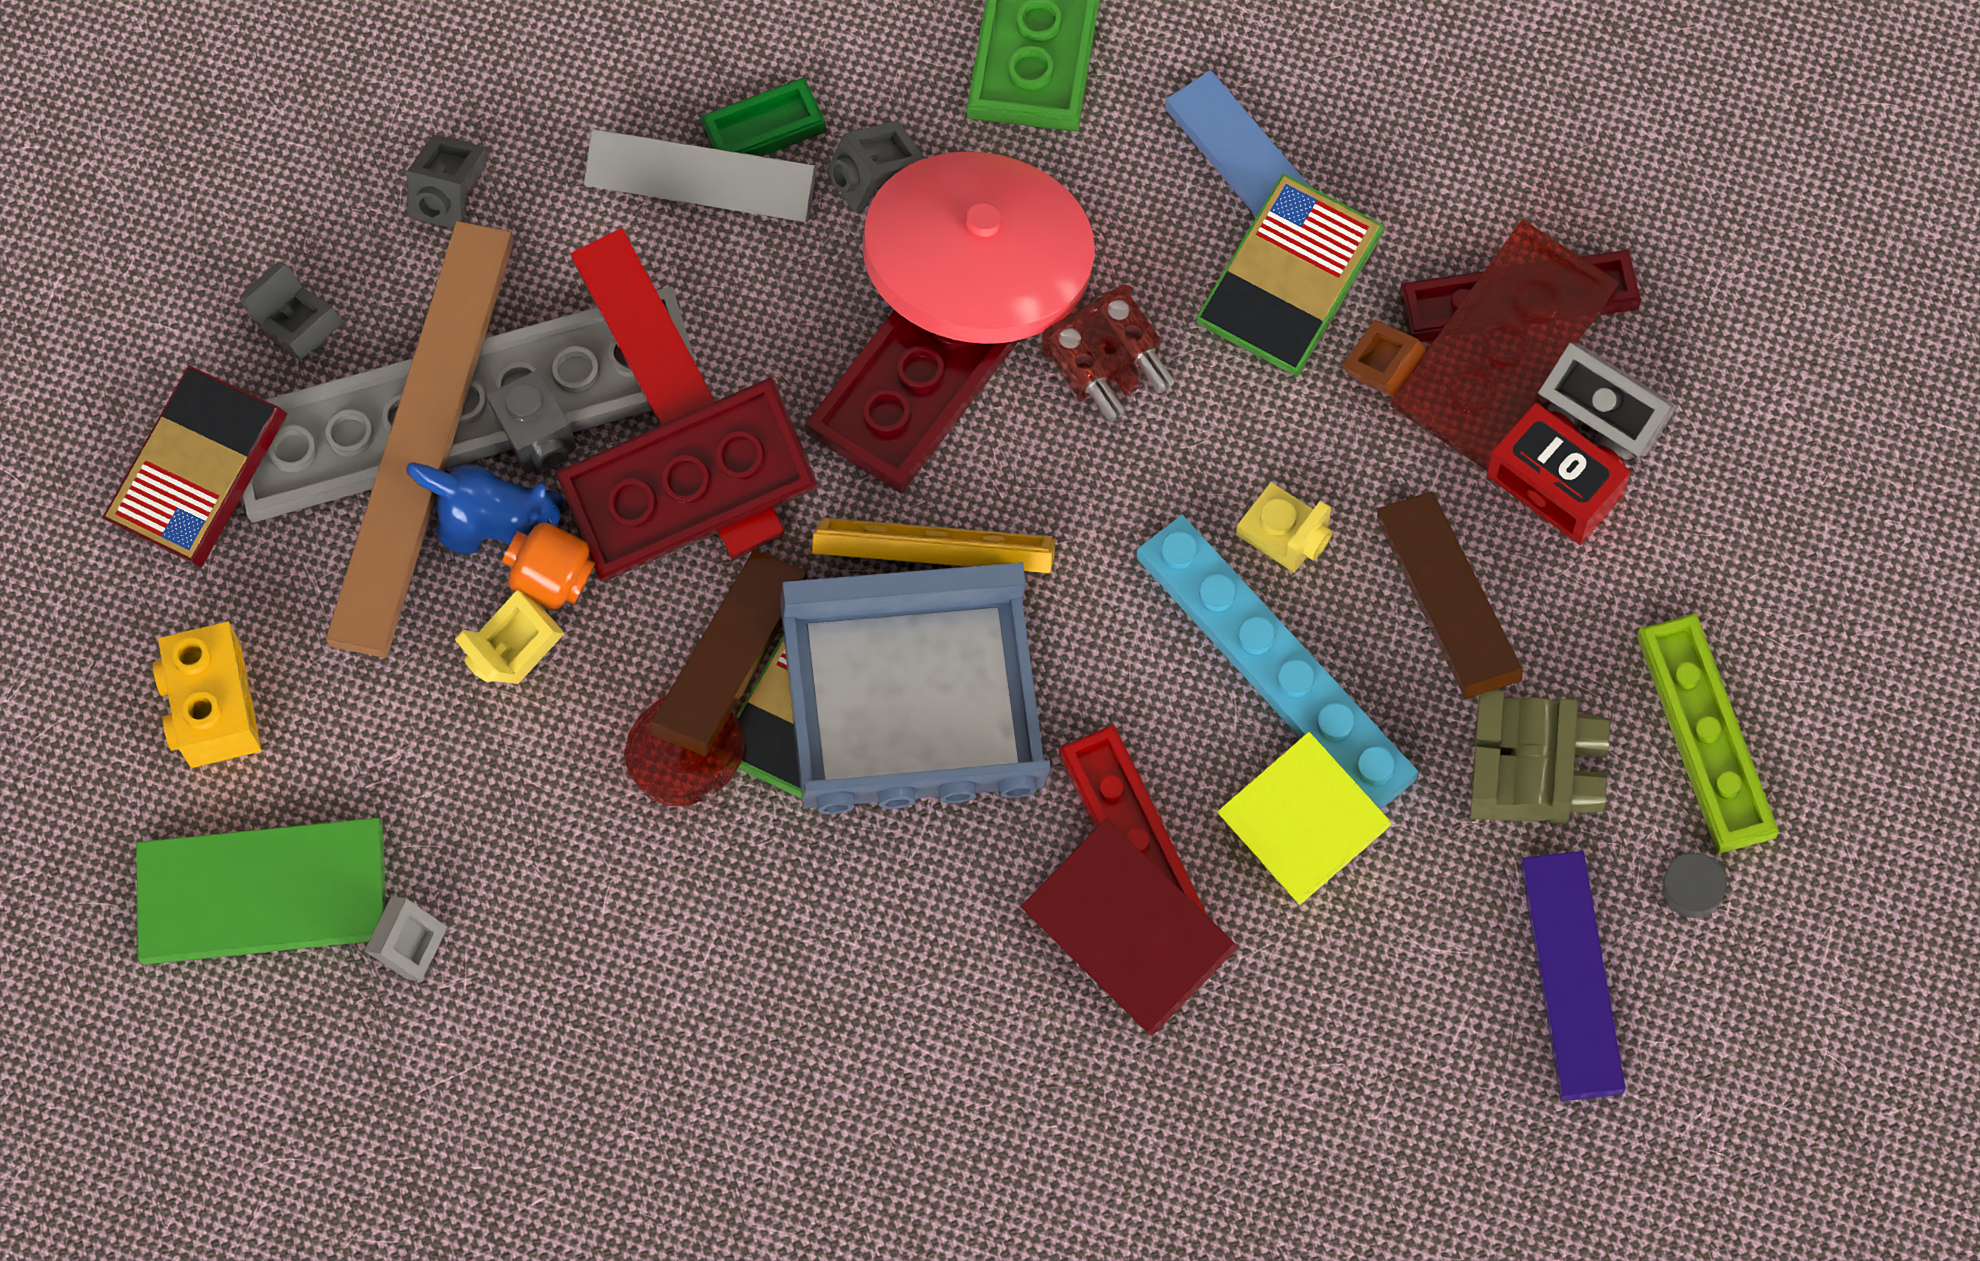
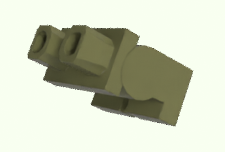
[1470,689,1611,825]

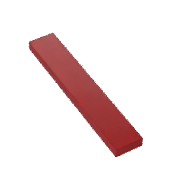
[570,228,785,561]

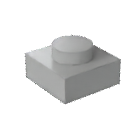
[365,896,448,982]

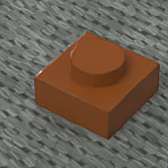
[1342,320,1427,398]

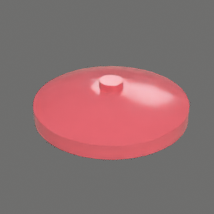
[862,152,1095,344]

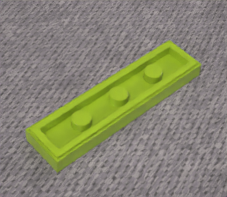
[1637,613,1779,855]

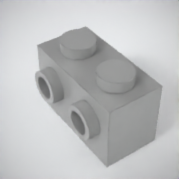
[1538,343,1678,460]

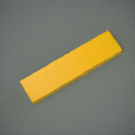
[812,518,1056,573]

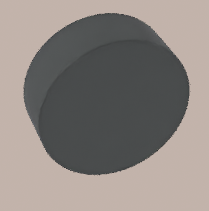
[1662,853,1727,918]

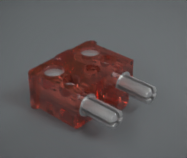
[1041,284,1174,422]

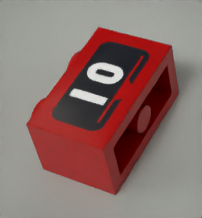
[1487,402,1631,546]

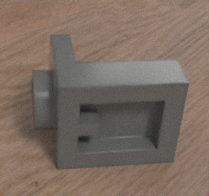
[827,120,925,211]
[407,134,486,229]

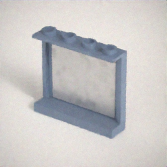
[780,562,1051,814]

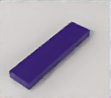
[1520,851,1626,1101]

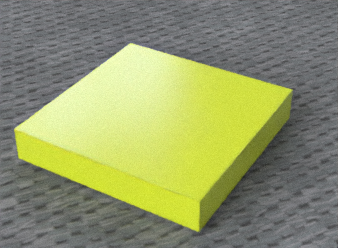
[1217,732,1392,906]

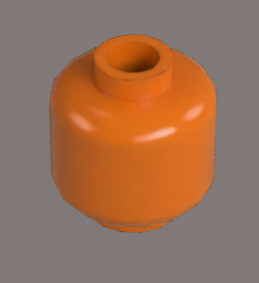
[502,522,595,611]

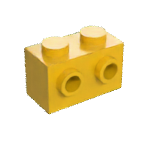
[153,621,262,768]

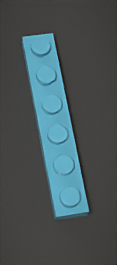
[1137,515,1419,809]

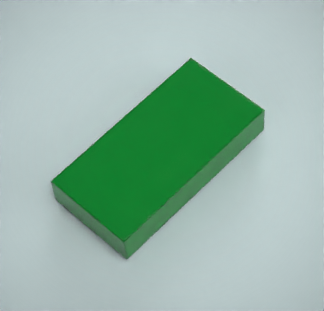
[700,77,827,156]

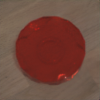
[624,697,745,806]

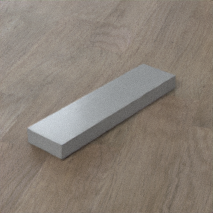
[584,129,817,222]

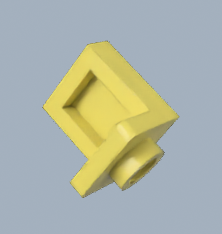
[455,590,565,684]

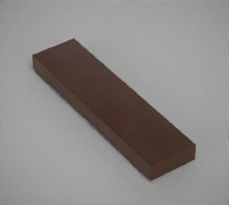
[1377,491,1522,699]
[650,550,807,756]

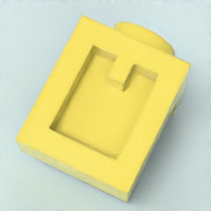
[1236,482,1333,573]

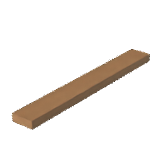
[326,221,514,658]

